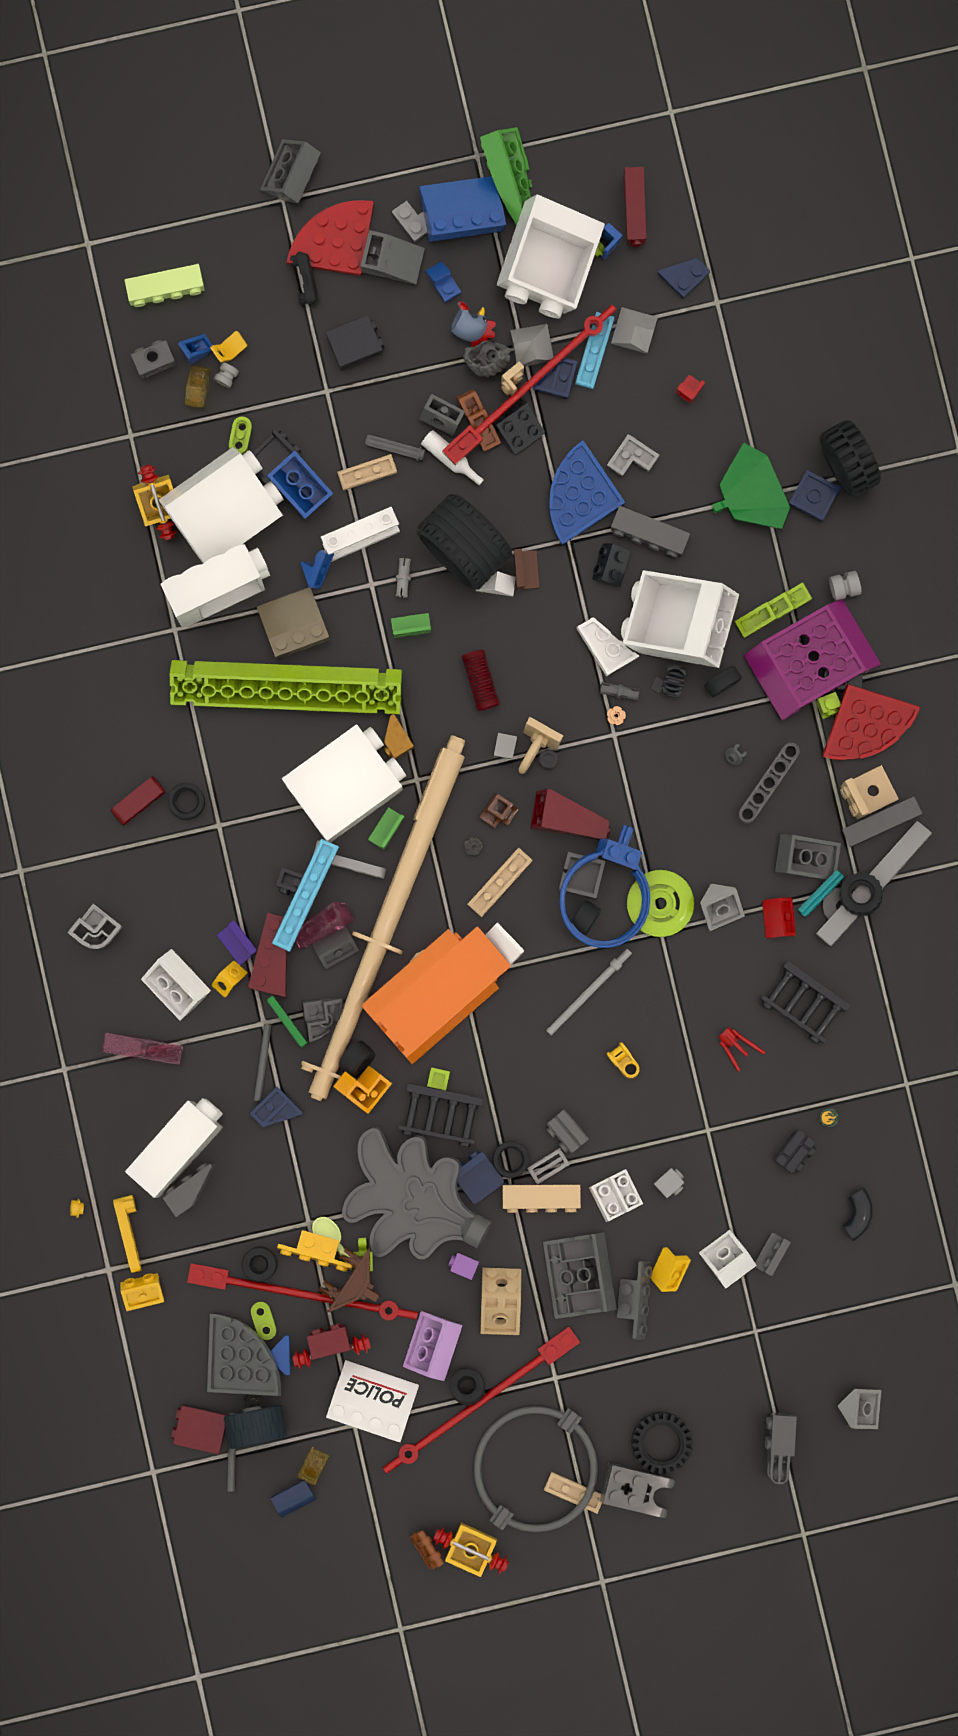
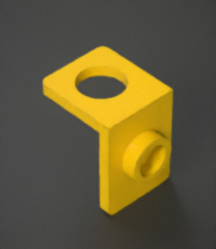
[210,331,247,362]
[211,961,247,997]

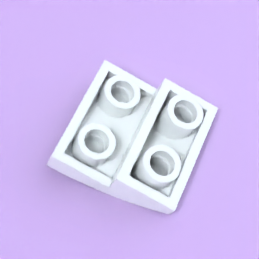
[589,1169,643,1222]

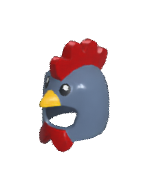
[451,301,496,348]

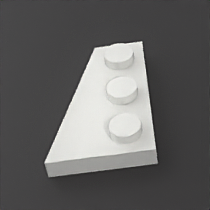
[576,617,639,676]

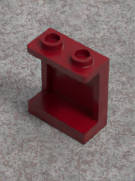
[171,1404,229,1454]

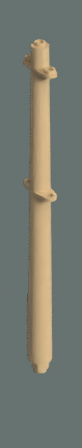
[301,735,465,1101]

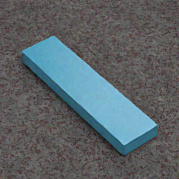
[575,312,614,390]

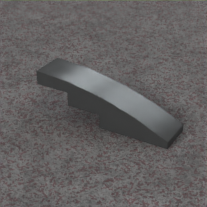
[842,796,923,847]

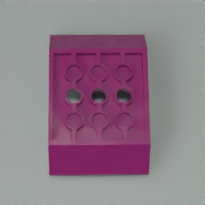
[744,599,881,721]

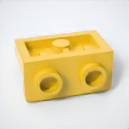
[120,1273,164,1311]

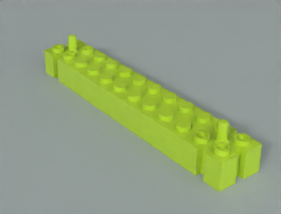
[170,660,402,714]

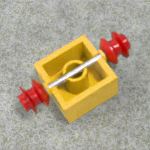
[132,464,177,540]
[433,1522,509,1577]

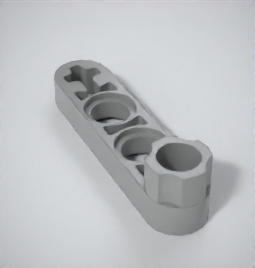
[313,840,386,879]

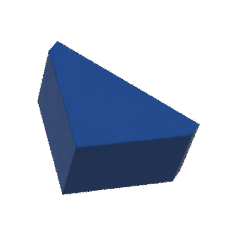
[178,334,212,365]
[271,1335,291,1375]

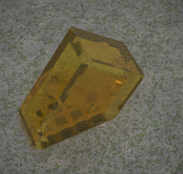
[185,366,210,407]

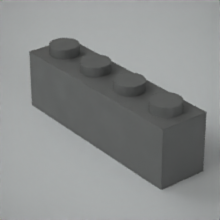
[610,506,690,558]

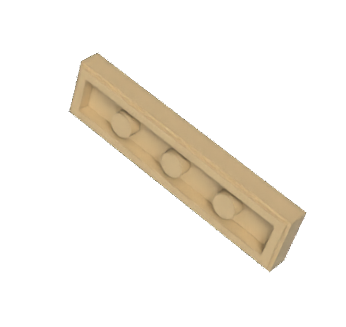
[467,848,533,918]

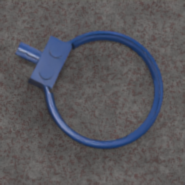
[560,825,650,948]

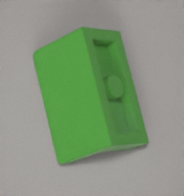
[391,613,431,638]
[368,807,405,850]

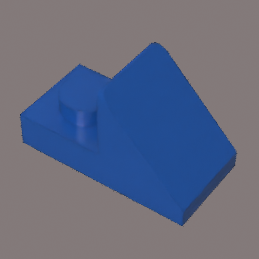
[425,261,461,303]
[301,550,334,588]

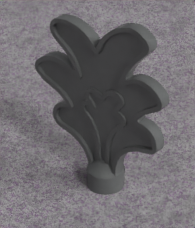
[342,1127,492,1260]

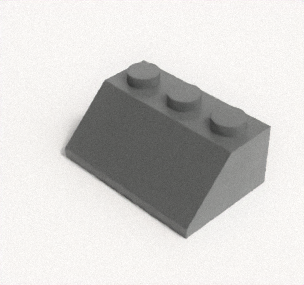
[260,139,321,203]

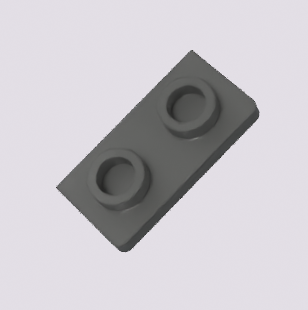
[755,1233,791,1276]

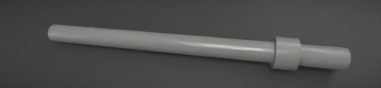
[546,949,632,1036]

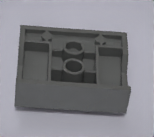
[543,1232,617,1319]

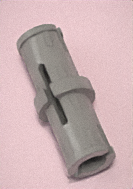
[395,558,411,598]

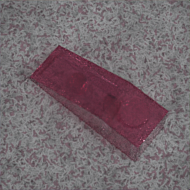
[295,902,354,949]

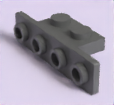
[617,1261,652,1340]

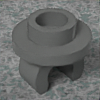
[725,744,747,765]

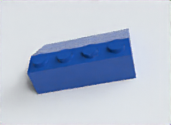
[419,176,506,242]

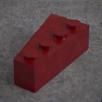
[248,913,287,998]

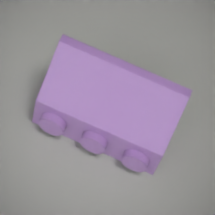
[403,1311,462,1381]

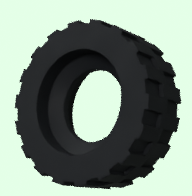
[840,872,883,917]

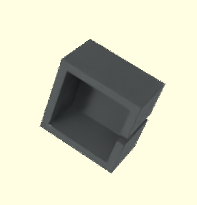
[558,852,605,900]

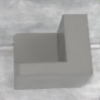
[494,733,517,759]

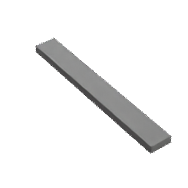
[816,821,932,947]

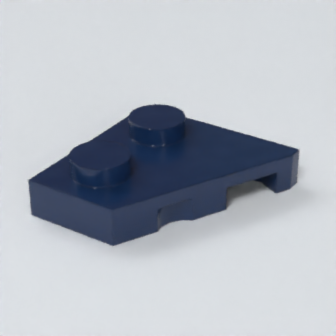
[658,258,710,299]

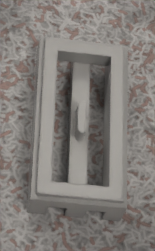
[527,1148,570,1184]

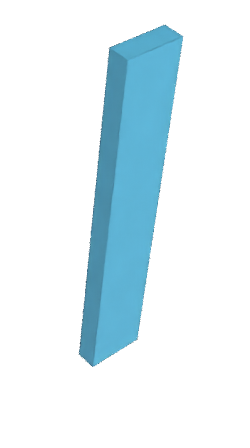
[272,839,339,952]

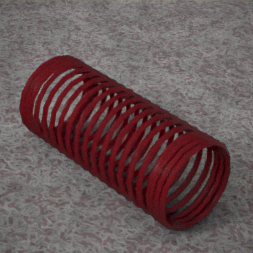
[461,649,500,711]

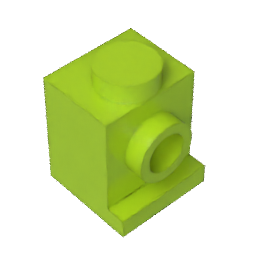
[816,692,841,719]

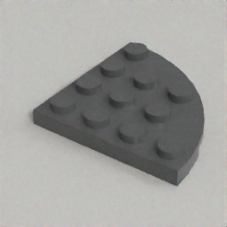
[207,1313,281,1396]

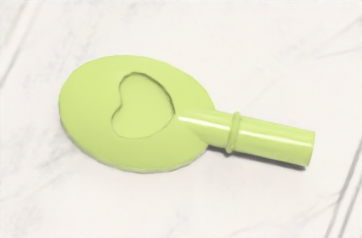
[312,1217,349,1263]

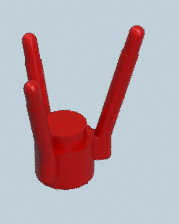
[718,1027,765,1071]

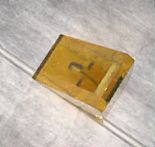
[297,1447,329,1486]

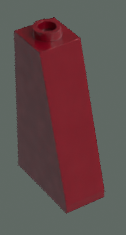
[623,167,646,247]

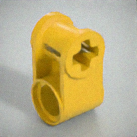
[606,1042,639,1079]

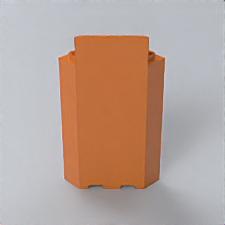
[361,926,511,1064]

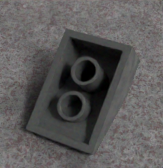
[775,834,841,880]

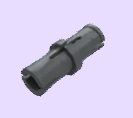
[600,682,639,701]

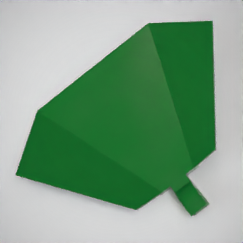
[712,443,790,529]

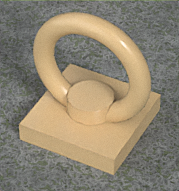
[518,717,563,774]

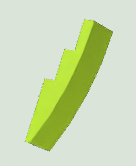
[735,582,813,638]

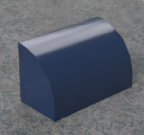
[270,1479,317,1518]

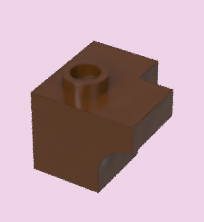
[478,794,519,828]

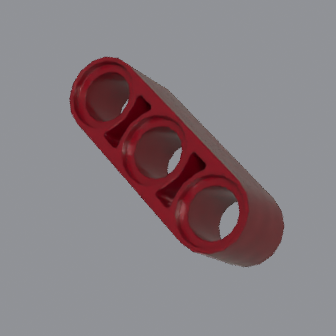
[111,776,166,826]

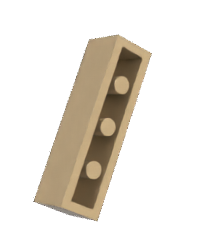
[503,1185,581,1213]

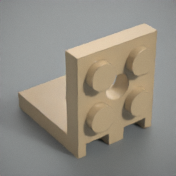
[840,765,899,820]
[481,1268,521,1335]

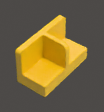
[650,1247,691,1292]

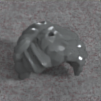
[463,341,510,378]

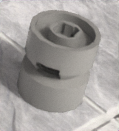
[829,571,861,601]

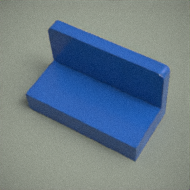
[601,223,623,260]

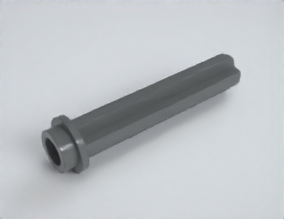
[365,434,426,461]

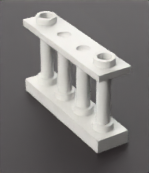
[321,507,400,562]

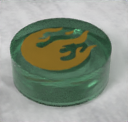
[819,1108,839,1127]

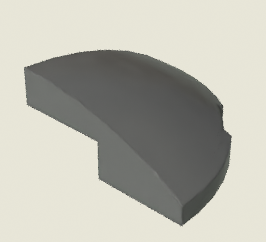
[302,998,343,1042]

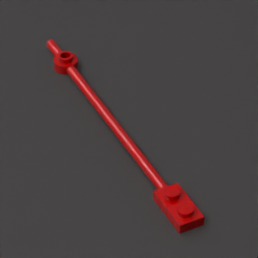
[442,304,616,466]
[187,1263,418,1320]
[383,1326,580,1474]

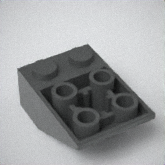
[361,230,425,285]
[163,1163,215,1217]

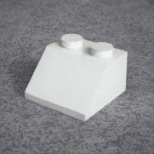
[485,923,524,965]
[699,1230,757,1289]

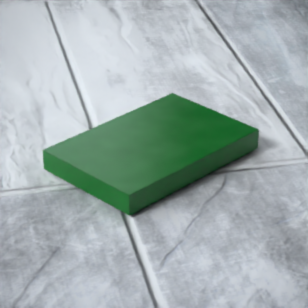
[267,996,308,1048]

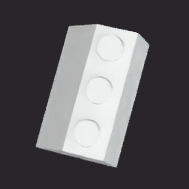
[141,949,211,1021]

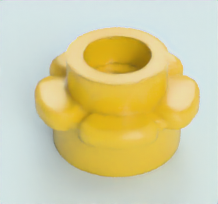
[70,1199,84,1218]

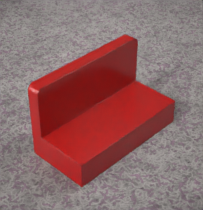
[763,898,796,938]

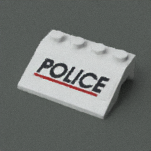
[326,1360,419,1442]

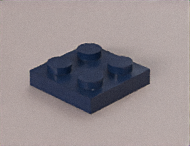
[789,470,840,521]

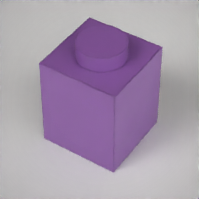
[448,1253,479,1280]

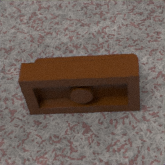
[514,549,539,590]

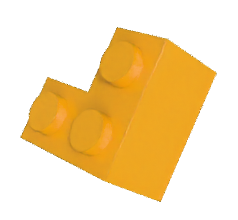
[333,1065,392,1114]

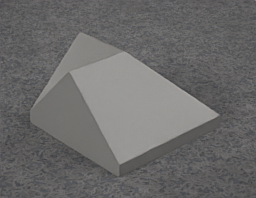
[611,307,658,354]
[510,324,554,367]
[700,884,745,931]
[838,1389,881,1429]

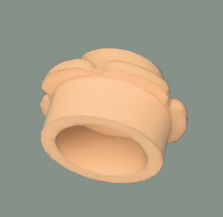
[607,706,626,725]

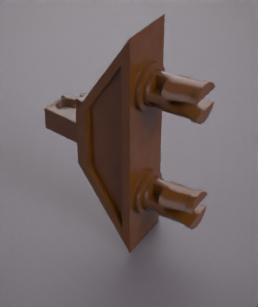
[318,1246,380,1313]

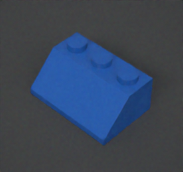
[267,451,333,519]

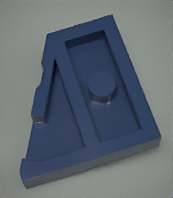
[533,358,578,399]
[249,1087,303,1127]

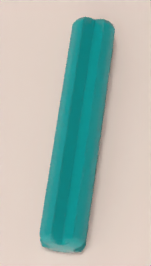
[798,870,844,917]

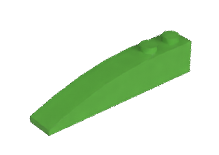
[480,127,532,225]

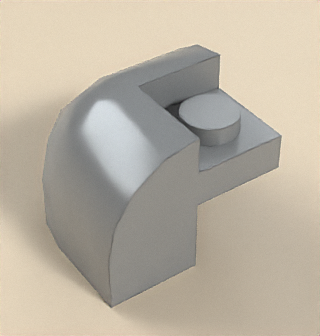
[68,904,123,949]

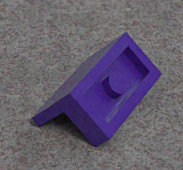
[217,920,257,965]

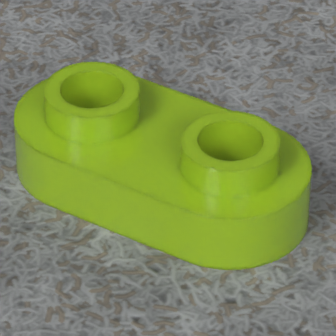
[229,417,252,455]
[251,1302,277,1340]

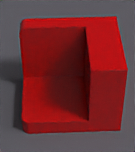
[676,375,705,404]

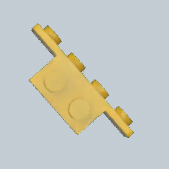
[277,1230,353,1272]

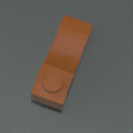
[456,389,501,451]

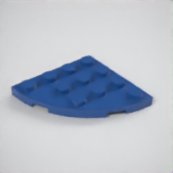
[549,441,625,545]

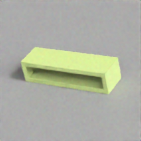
[124,264,205,307]

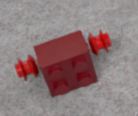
[292,1323,371,1370]

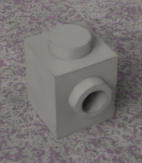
[653,1168,684,1198]

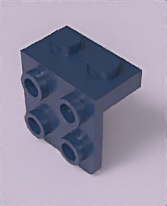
[457,1151,504,1204]

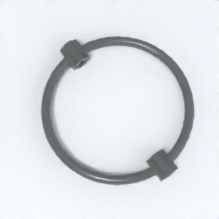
[474,1406,598,1532]

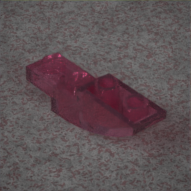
[102,1033,183,1065]

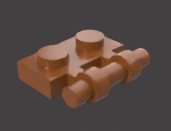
[409,1530,444,1570]

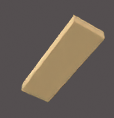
[337,454,397,491]
[544,1472,602,1514]

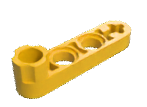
[113,1195,142,1273]

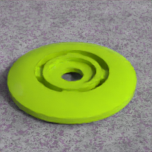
[627,870,694,937]

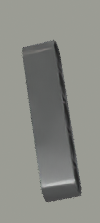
[738,743,800,824]

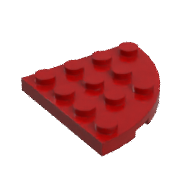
[287,200,374,276]
[822,684,920,760]

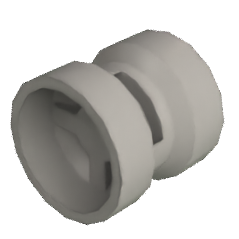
[214,362,239,388]

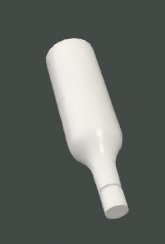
[421,430,484,485]

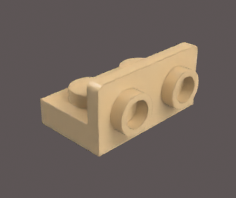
[501,361,524,396]

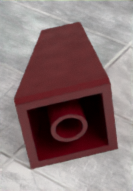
[530,789,610,841]

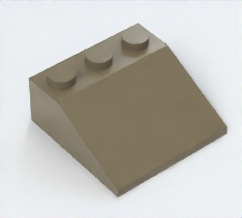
[257,587,330,660]

